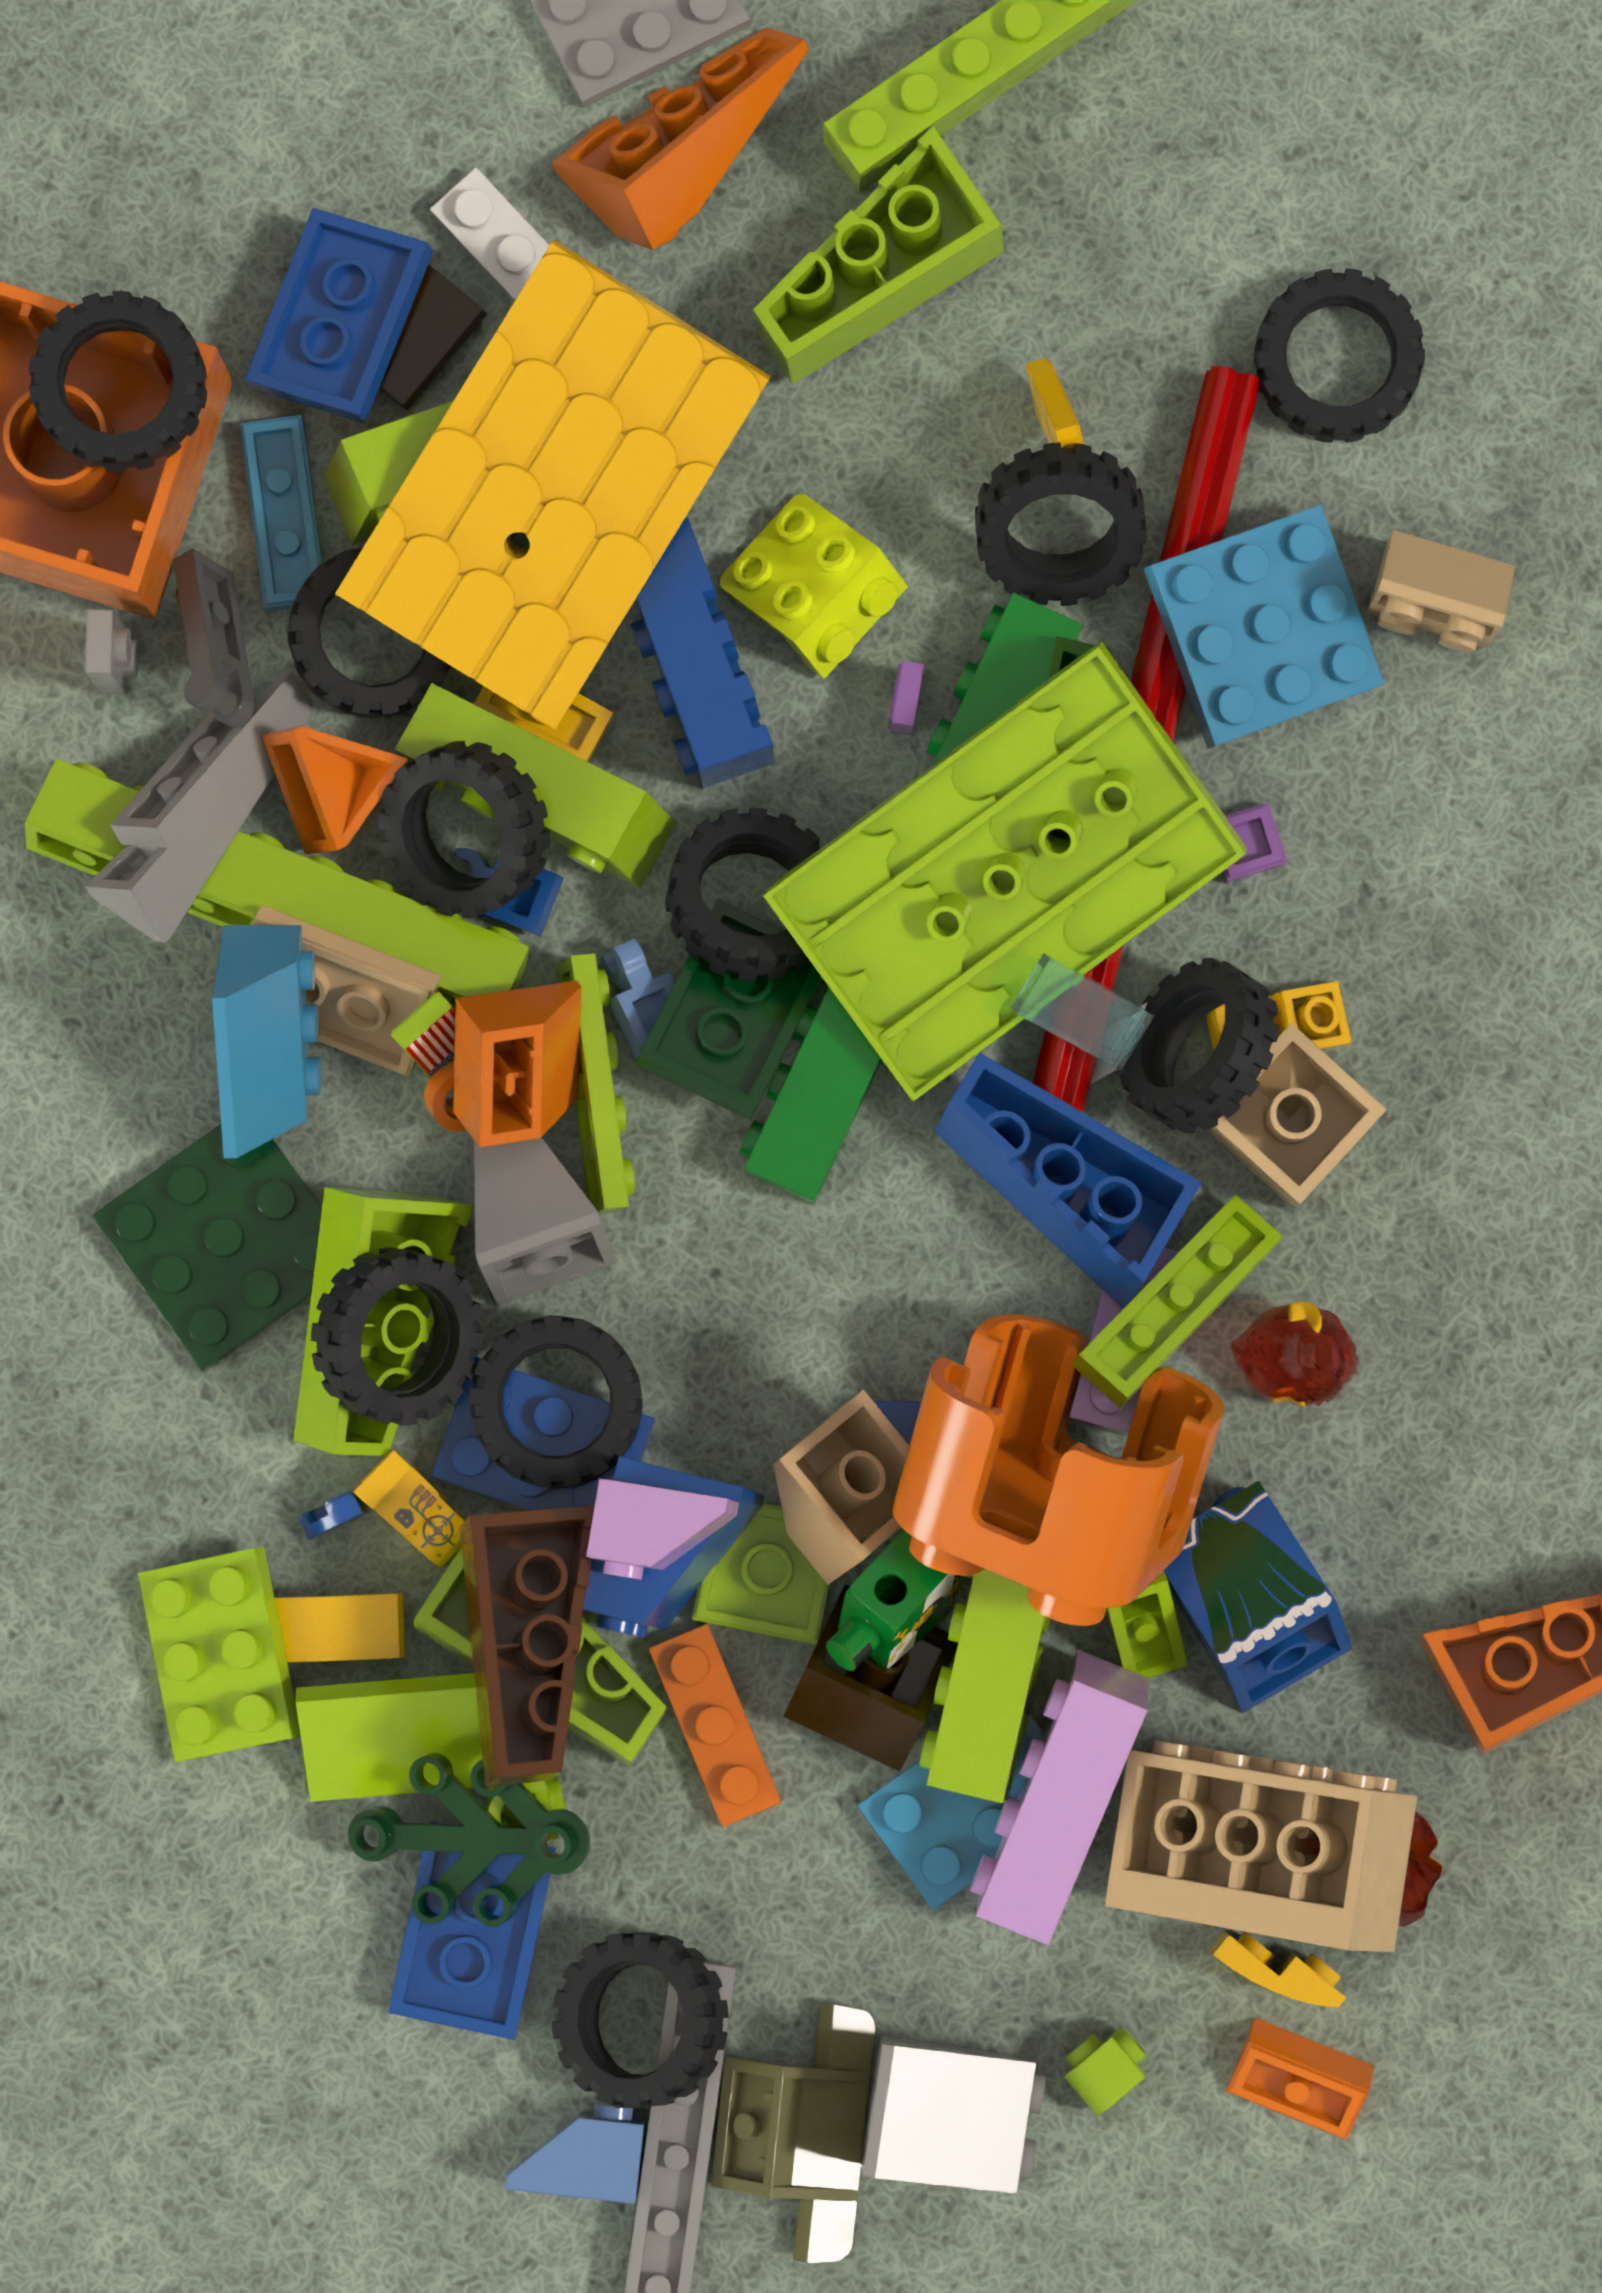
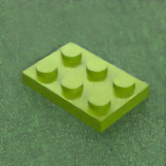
[138,1547,301,1763]

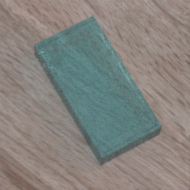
[1011,953,1154,1071]

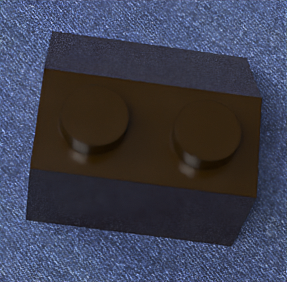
[783,1584,958,1772]

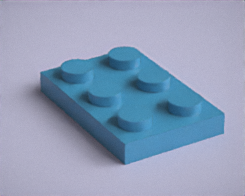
[857,1708,1044,1911]

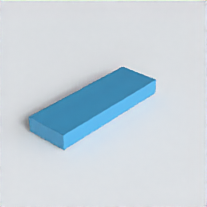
[239,415,323,612]

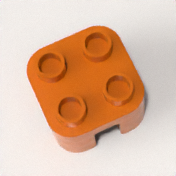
[892,1314,1225,1626]

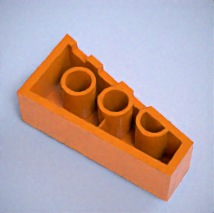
[1420,1592,1602,1756]

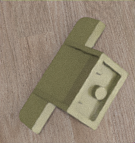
[711,2003,875,2263]

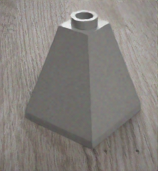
[474,1137,618,1306]

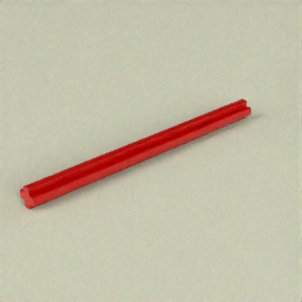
[1033,366,1261,1113]

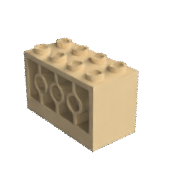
[1105,1740,1417,1952]

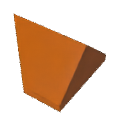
[261,726,408,855]

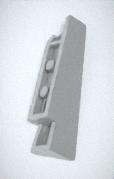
[85,671,313,943]

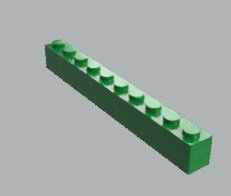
[738,593,1083,1205]

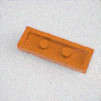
[648,1623,782,1827]

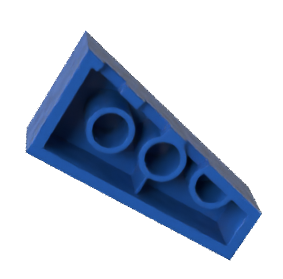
[631,517,774,789]
[934,1052,1202,1309]

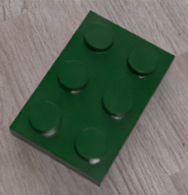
[635,899,821,1120]

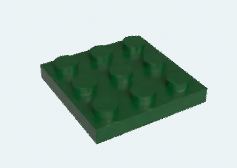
[91,1124,322,1372]

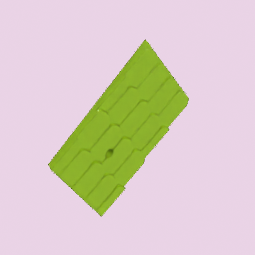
[763,641,1248,1102]

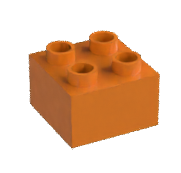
[0,281,233,620]

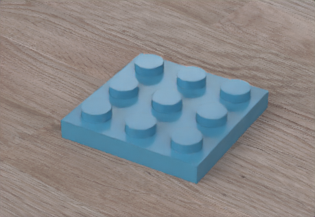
[1144,504,1385,749]

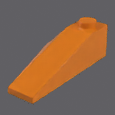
[551,27,809,251]

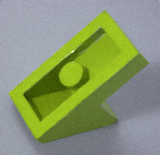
[1105,1571,1188,1678]

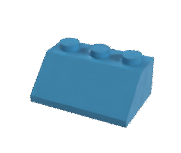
[212,925,322,1158]

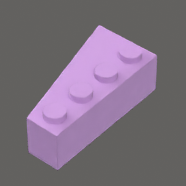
[970,1649,1149,1945]

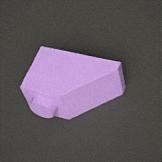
[586,1478,739,1580]

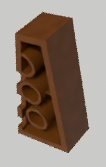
[460,1505,595,1787]

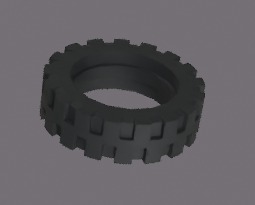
[1253,268,1425,443]
[29,291,207,472]
[975,442,1147,606]
[288,548,451,718]
[378,741,550,918]
[665,808,821,981]
[1120,958,1279,1133]
[311,1247,484,1425]
[469,1315,643,1489]
[552,1932,729,2108]

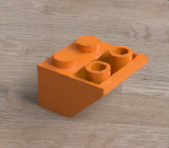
[453,980,581,1148]

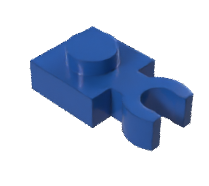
[454,848,564,937]

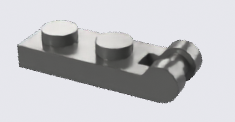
[173,548,255,728]

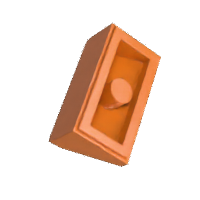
[1226,2018,1374,2140]

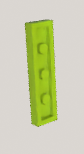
[556,953,635,1215]
[1072,1194,1283,1408]

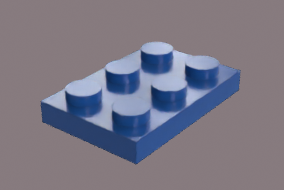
[244,208,433,424]
[431,1356,655,1511]
[388,1821,557,2040]

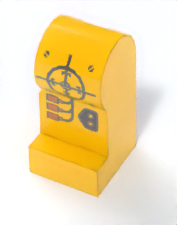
[353,1447,466,1569]

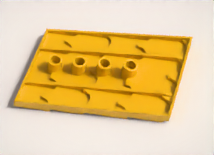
[335,239,771,730]

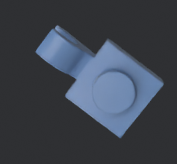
[600,938,675,1058]

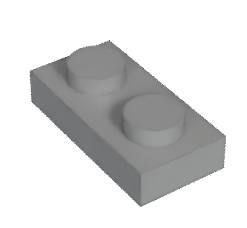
[85,609,139,694]

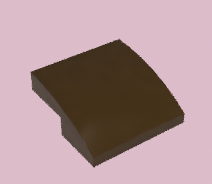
[379,264,487,411]

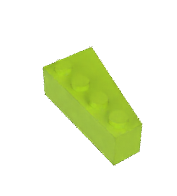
[753,126,1004,385]
[394,683,677,889]

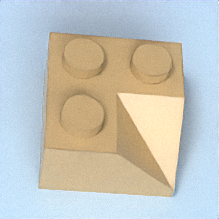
[1207,1023,1387,1209]
[773,1389,909,1585]

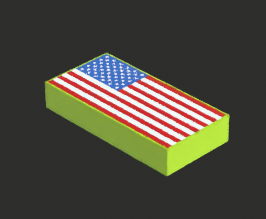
[390,991,455,1078]

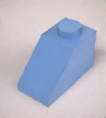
[505,2103,646,2204]

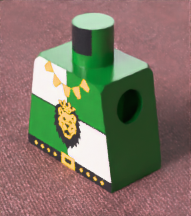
[826,1529,960,1671]

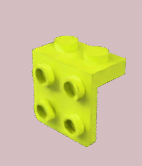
[719,494,908,679]

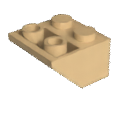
[1366,530,1515,653]

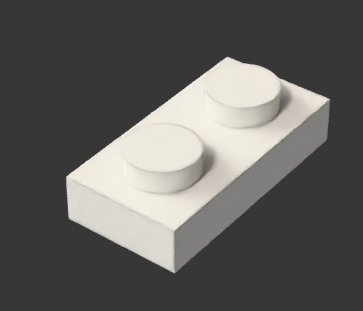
[430,168,549,303]

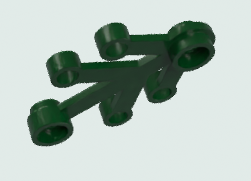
[348,1753,590,1927]

